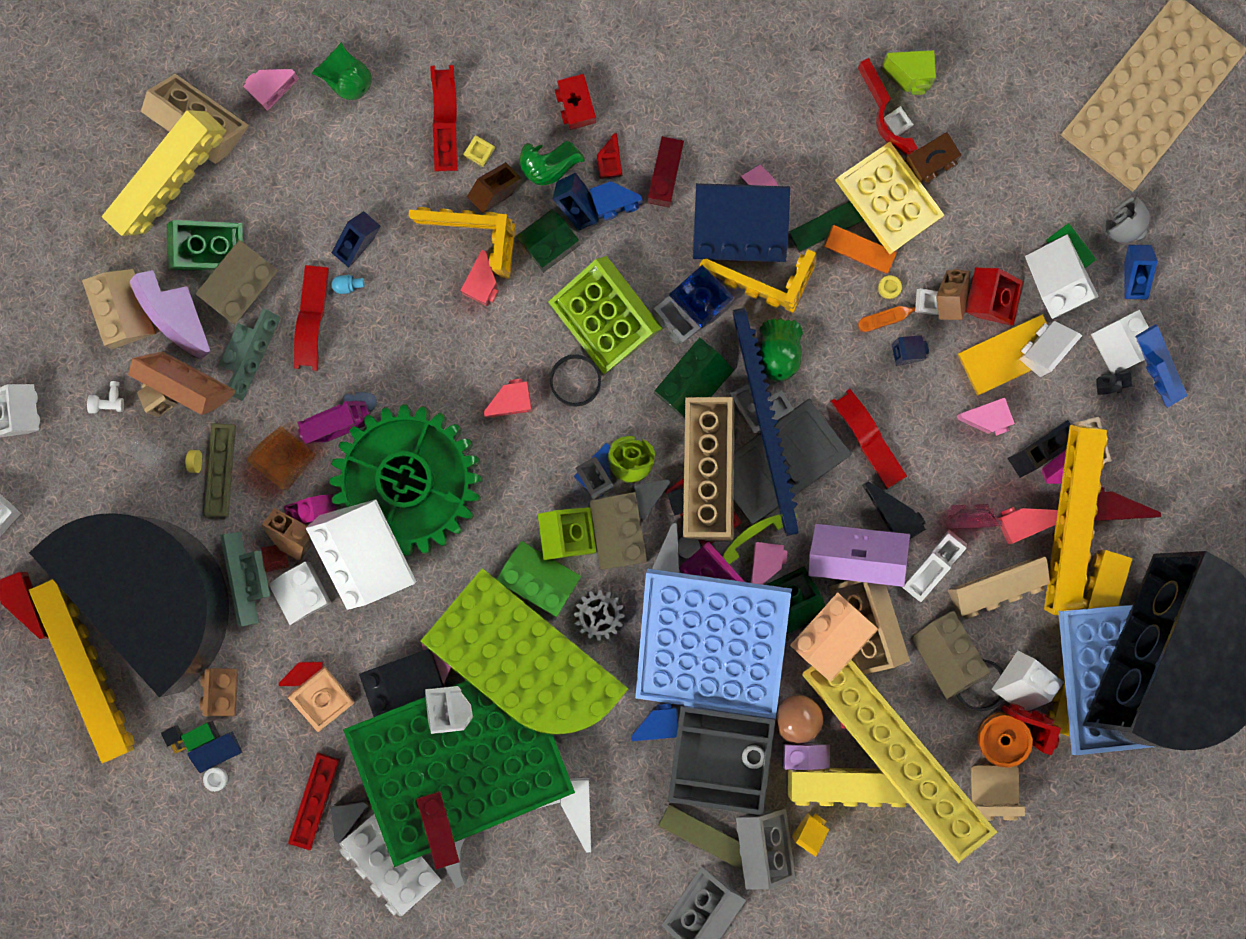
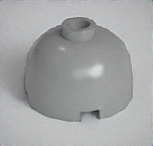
[1102,197,1150,243]

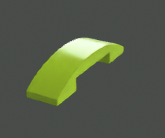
[722,513,798,564]

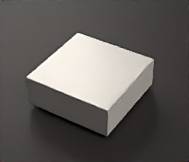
[884,106,914,136]
[915,288,939,315]

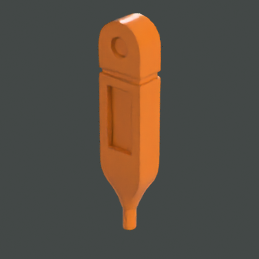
[858,306,916,333]

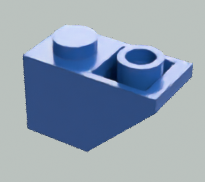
[589,182,642,221]

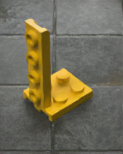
[409,207,516,279]
[699,249,816,313]

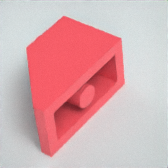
[460,250,499,306]
[484,379,532,418]

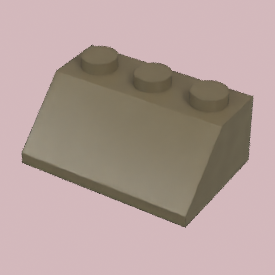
[195,240,279,325]
[589,492,647,570]
[911,611,990,700]

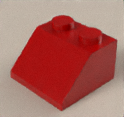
[965,267,1024,326]

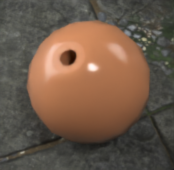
[775,695,823,744]

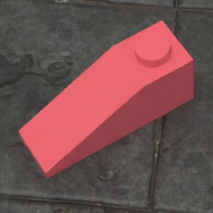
[997,506,1058,544]

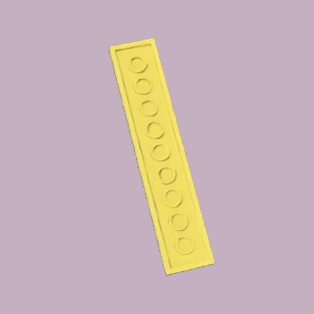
[802,660,997,864]

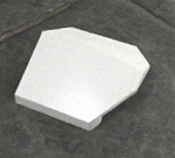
[425,686,473,734]

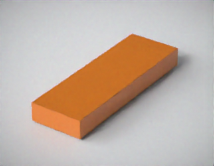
[823,225,897,274]

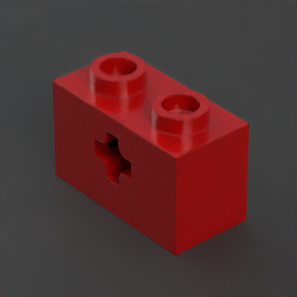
[554,74,596,130]

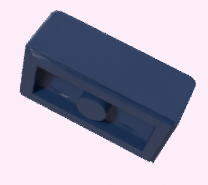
[187,731,243,773]

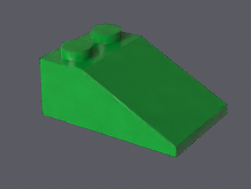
[167,220,243,271]

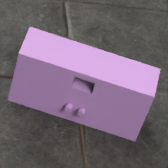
[809,524,910,587]

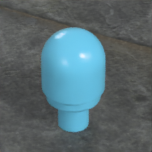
[332,275,365,294]

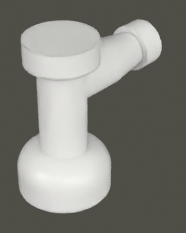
[87,381,124,414]

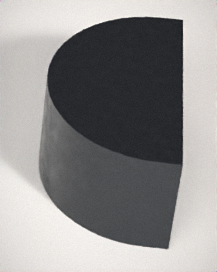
[29,513,229,698]
[1082,551,1246,751]

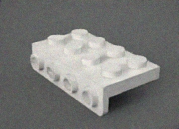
[339,814,442,916]

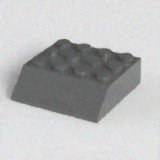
[668,706,775,815]

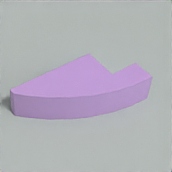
[129,270,210,359]

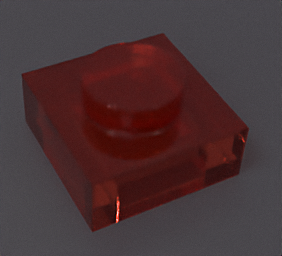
[261,545,289,572]

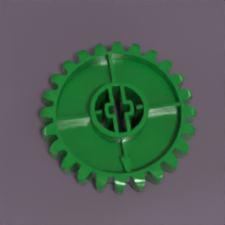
[329,404,483,556]

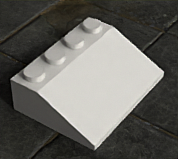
[306,499,416,610]

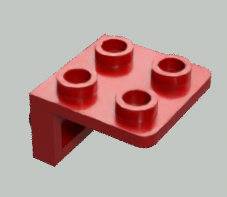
[1002,703,1061,755]

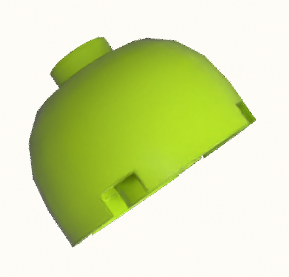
[608,436,655,483]

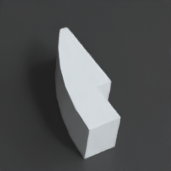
[903,529,967,602]

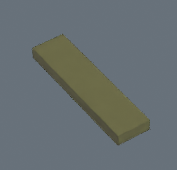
[204,423,236,517]
[658,804,743,870]

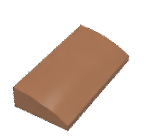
[128,351,235,415]

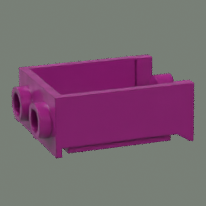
[297,401,370,444]

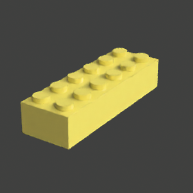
[102,110,227,236]
[788,768,908,807]

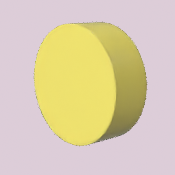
[878,275,902,299]
[185,450,202,473]

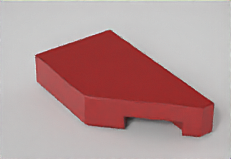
[597,133,623,179]
[279,662,323,686]

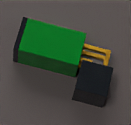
[161,720,220,754]

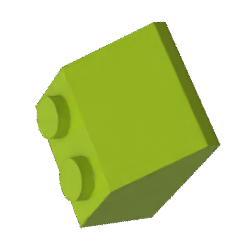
[881,50,936,95]
[538,507,596,560]

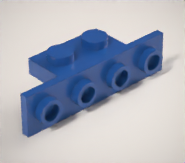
[1135,324,1188,408]

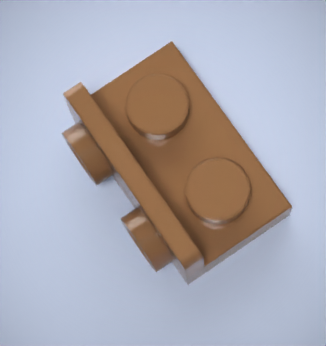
[200,668,238,716]

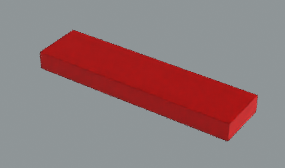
[288,752,340,851]

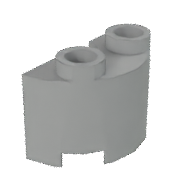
[654,292,704,345]

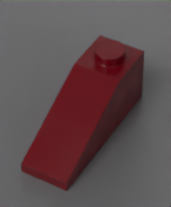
[648,136,684,208]
[1094,487,1161,521]
[416,791,460,870]

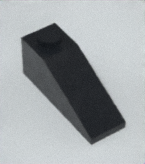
[1007,420,1071,478]
[862,482,926,539]

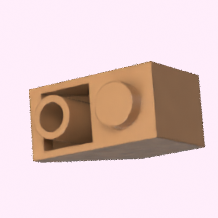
[936,269,970,320]
[262,508,312,561]

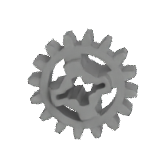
[574,590,625,641]

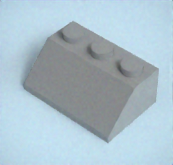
[736,808,796,890]
[661,867,746,939]

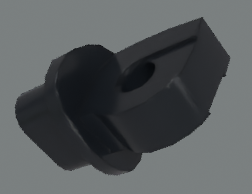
[1096,370,1132,395]

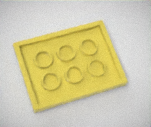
[835,142,945,254]

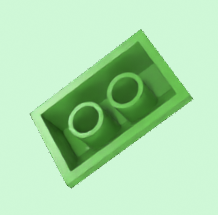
[496,541,581,617]

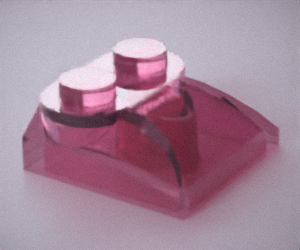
[945,504,1002,529]

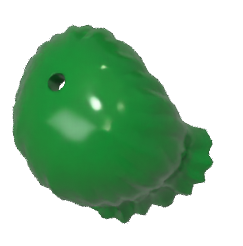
[312,42,372,100]
[519,140,585,185]
[760,318,803,382]

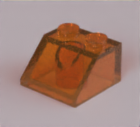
[246,426,316,491]

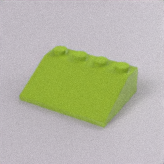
[548,256,663,374]

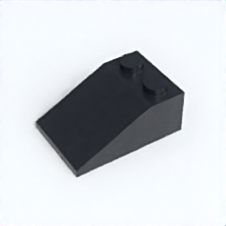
[359,649,444,717]

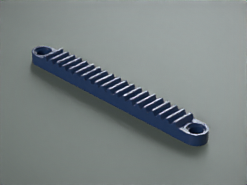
[733,307,798,536]

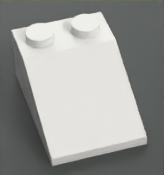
[1025,234,1099,319]

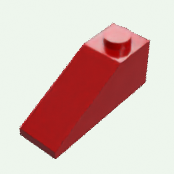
[0,572,49,639]

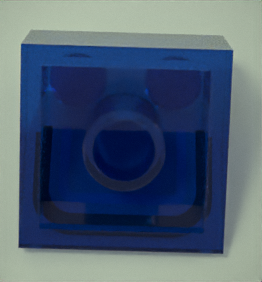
[669,265,735,329]

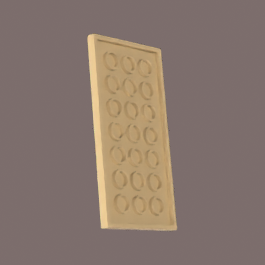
[1061,0,1246,192]

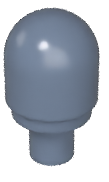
[344,391,377,411]

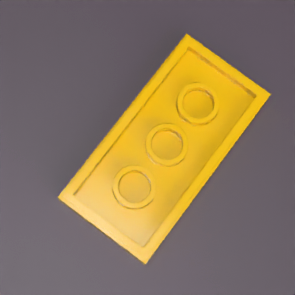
[957,314,1047,396]

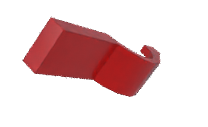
[858,58,918,155]
[430,65,458,172]
[294,265,329,371]
[830,389,907,489]

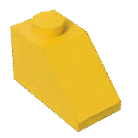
[792,813,829,857]

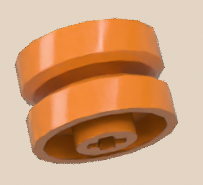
[977,711,1033,768]

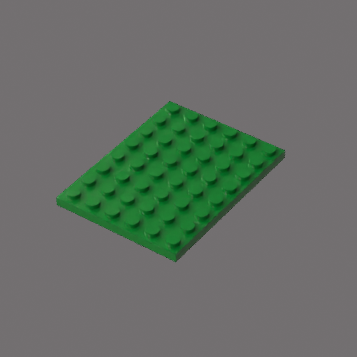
[343,681,575,867]

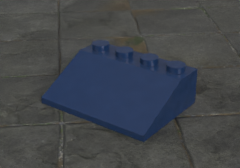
[693,183,791,262]

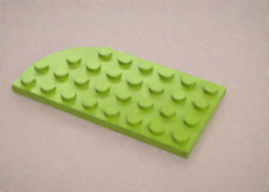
[420,568,628,734]

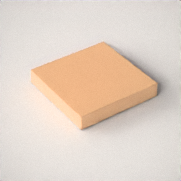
[288,666,355,732]

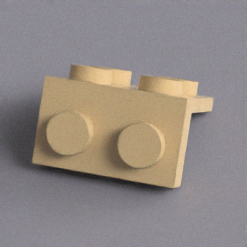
[971,765,1025,821]

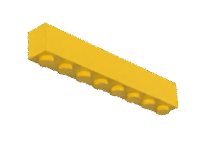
[1044,425,1108,615]
[1046,550,1133,736]
[29,579,134,763]

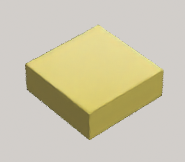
[463,135,495,168]

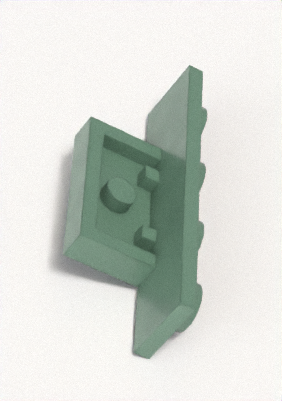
[219,308,281,401]
[220,532,270,627]

